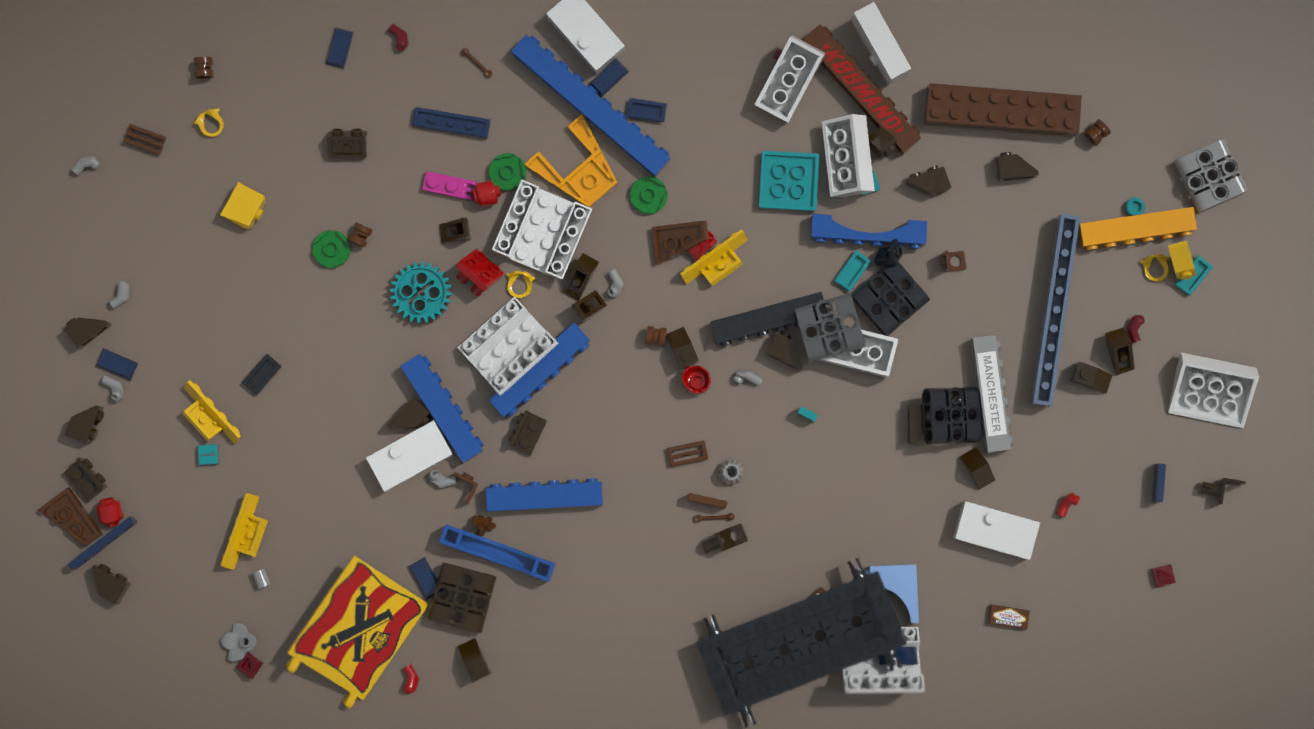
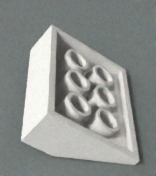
[1168,353,1259,428]

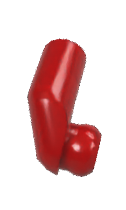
[1056,493,1080,518]
[403,664,419,694]

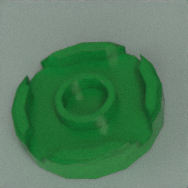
[489,153,526,191]
[630,176,668,215]
[312,230,351,268]

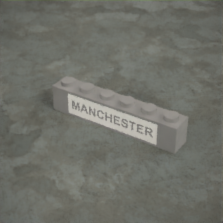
[970,335,1013,453]

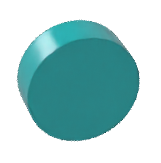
[1125,197,1145,216]

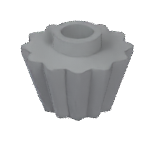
[718,459,744,485]

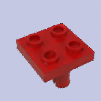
[455,249,505,296]

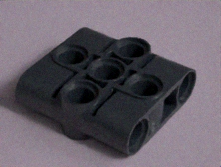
[851,262,930,336]
[922,387,982,444]

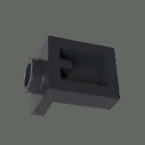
[874,239,903,266]

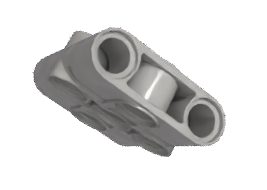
[1174,139,1248,213]

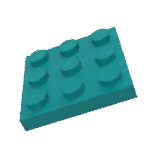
[759,151,819,212]

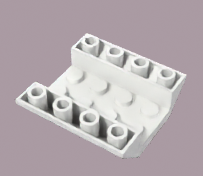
[492,180,592,280]
[457,296,558,396]
[842,627,925,693]

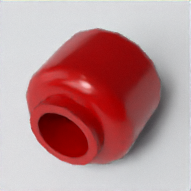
[472,180,501,207]
[96,497,124,527]

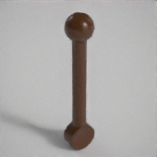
[462,48,493,78]
[694,513,735,522]

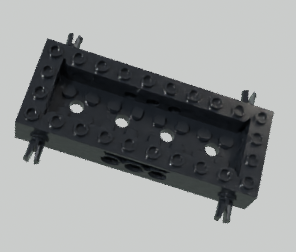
[696,558,907,728]

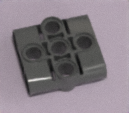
[795,293,866,362]

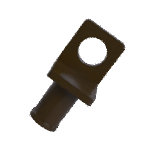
[1201,478,1246,505]
[702,523,748,553]

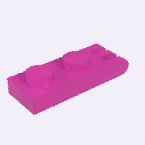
[422,171,477,201]

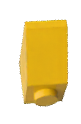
[1168,241,1196,280]

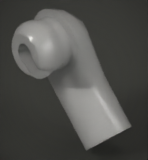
[607,269,624,298]
[109,281,130,309]
[101,375,124,401]
[429,470,457,488]

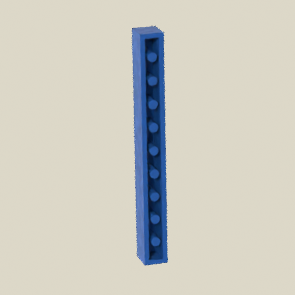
[511,34,670,178]

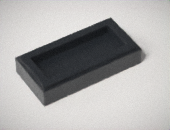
[242,354,282,395]

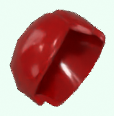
[681,365,711,395]

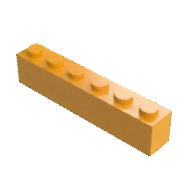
[1078,207,1197,251]

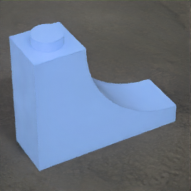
[865,564,919,623]

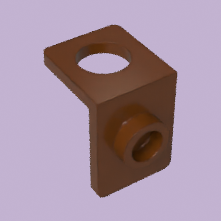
[940,250,966,272]
[454,472,479,504]

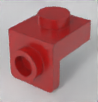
[687,231,717,261]

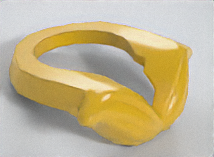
[194,108,224,137]
[1140,254,1169,281]
[506,271,536,298]

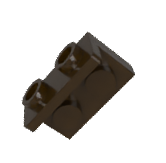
[327,128,367,159]
[508,410,547,455]
[64,457,107,502]

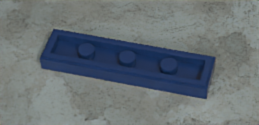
[412,107,491,139]
[68,516,137,569]

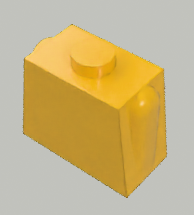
[220,182,266,229]

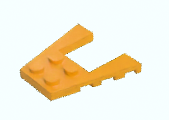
[525,114,618,208]

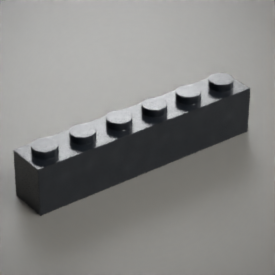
[710,292,828,347]

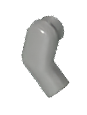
[71,156,100,176]
[733,371,763,386]

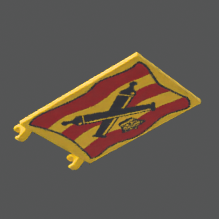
[286,555,429,708]

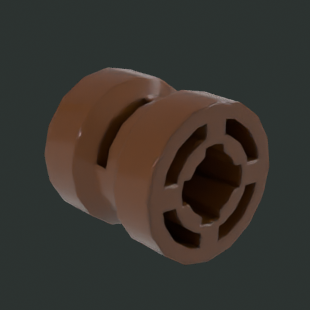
[194,57,214,79]
[1084,119,1111,146]
[348,222,373,248]
[645,326,667,347]

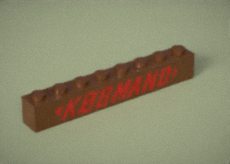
[802,24,921,156]

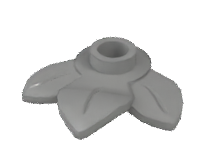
[220,623,257,661]

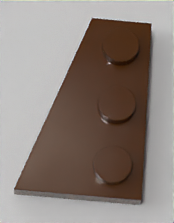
[652,220,708,265]
[38,487,102,546]

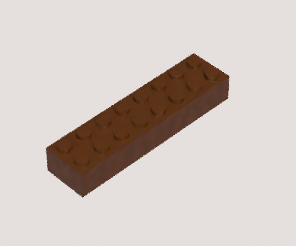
[924,83,1082,137]

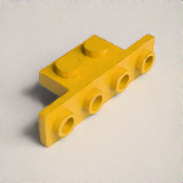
[680,229,748,286]
[182,380,241,444]
[221,493,268,570]

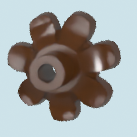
[472,515,496,536]

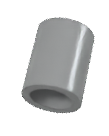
[252,568,271,590]

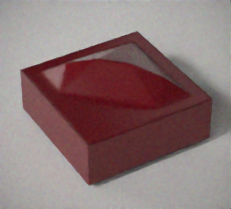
[1152,564,1176,587]
[237,652,263,679]

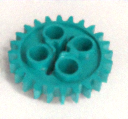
[390,261,452,324]

